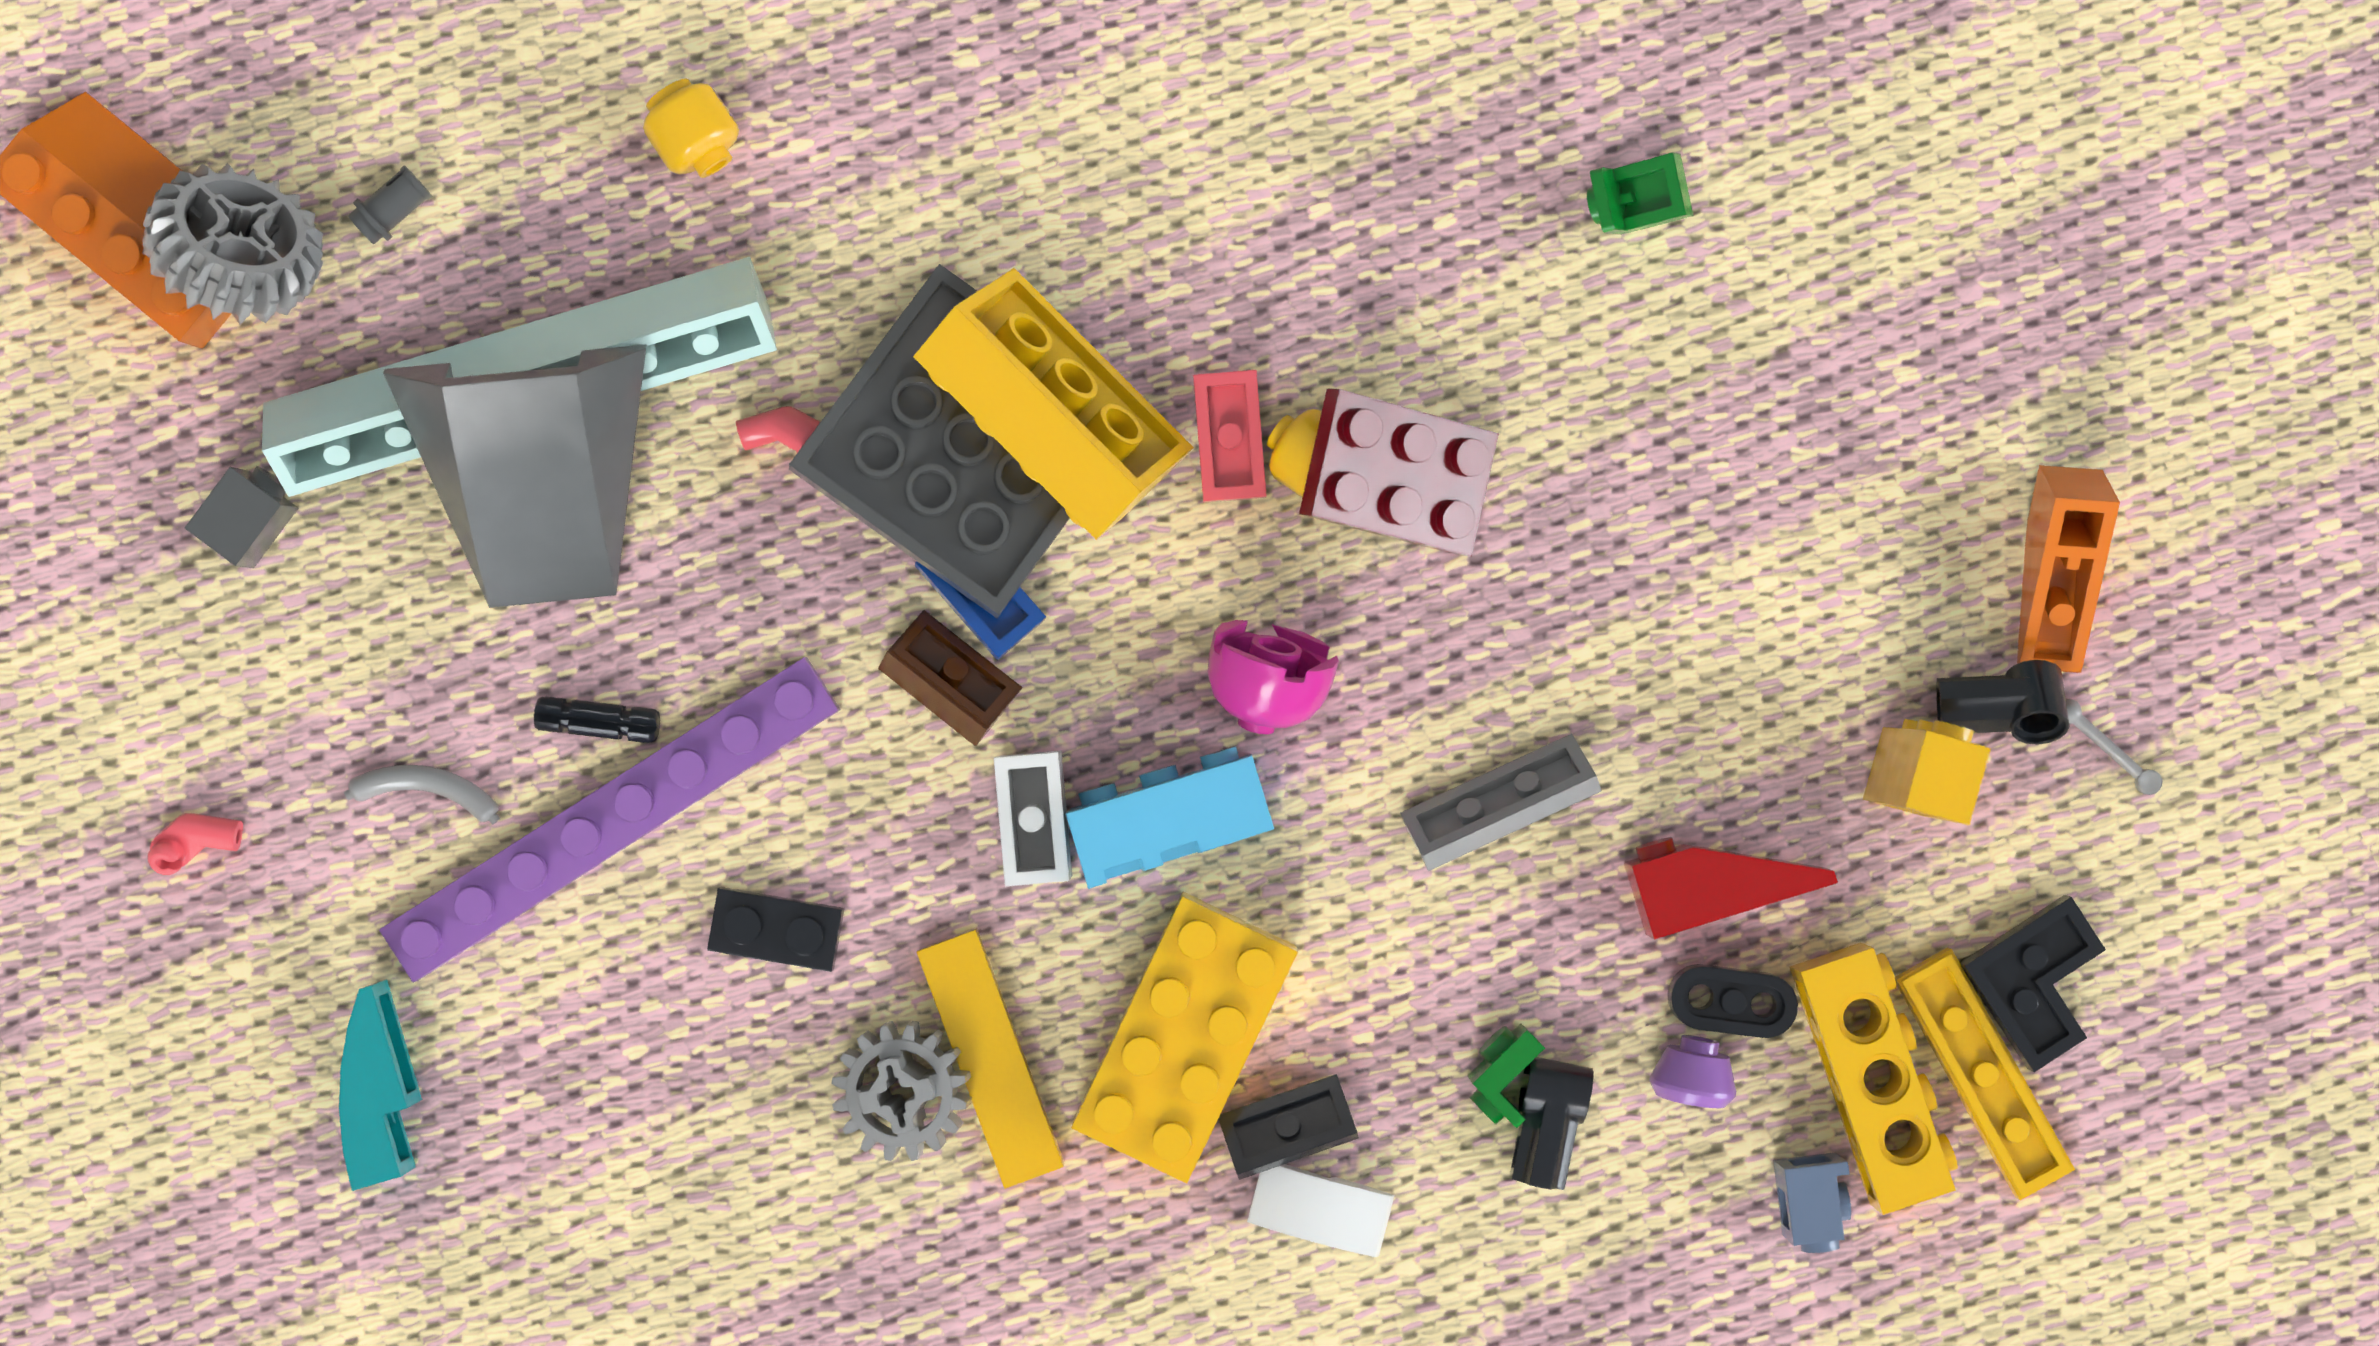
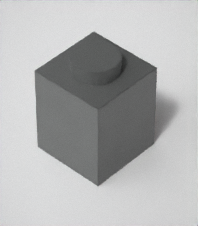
[185,466,299,568]

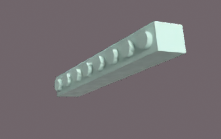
[262,257,777,497]

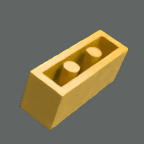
[1863,719,1991,826]

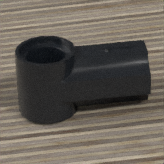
[1936,660,2070,745]
[1509,1057,1594,1190]

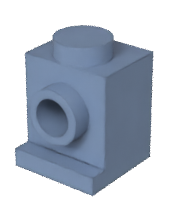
[1773,1152,1851,1253]

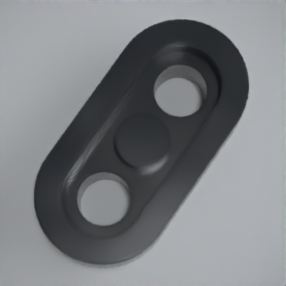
[1667,964,1798,1038]

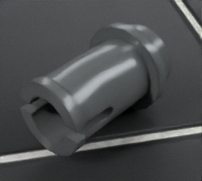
[348,165,433,244]

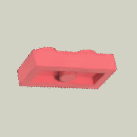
[1193,370,1267,503]

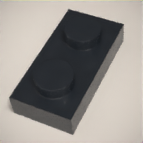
[707,887,845,972]
[1218,1074,1359,1180]

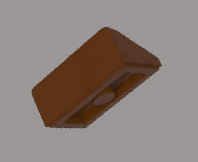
[878,610,1022,746]

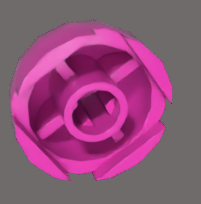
[1207,620,1339,734]

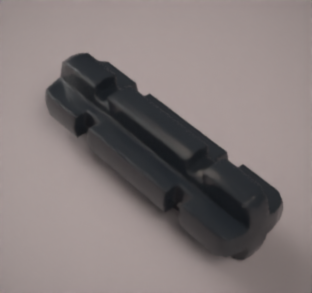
[534,697,660,743]

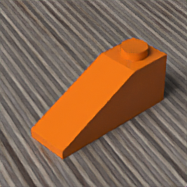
[2017,465,2120,673]

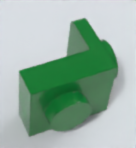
[1587,152,1694,235]
[1468,1024,1545,1128]

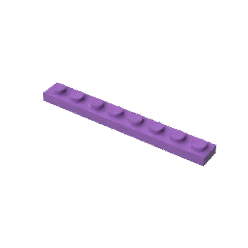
[379,657,841,983]

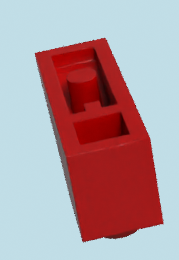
[1624,837,1838,940]

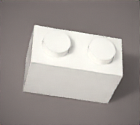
[994,750,1072,886]

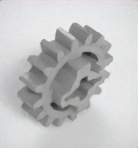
[832,1021,972,1161]

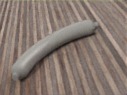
[344,765,500,825]

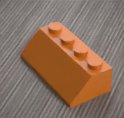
[0,92,232,349]

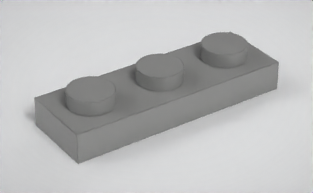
[1400,734,1601,871]

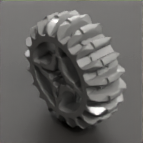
[142,163,323,325]

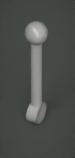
[2066,699,2162,795]

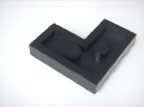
[1960,895,2106,1072]

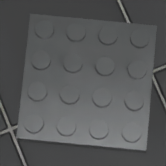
[789,264,1070,618]

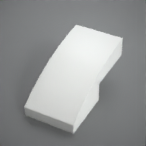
[1247,1164,1395,1257]

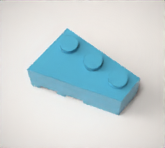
[1066,746,1274,889]

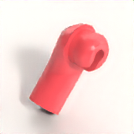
[736,406,820,453]
[147,813,243,875]

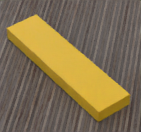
[916,928,1065,1189]
[1895,947,2075,1200]

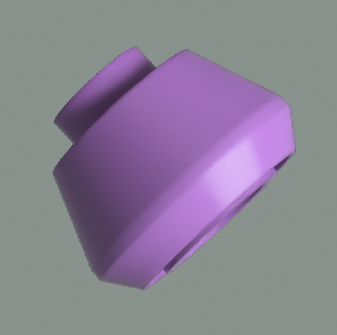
[1649,1035,1736,1108]

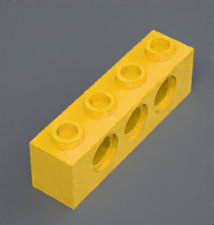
[1790,942,1958,1215]

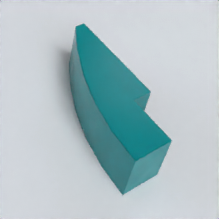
[339,980,422,1191]

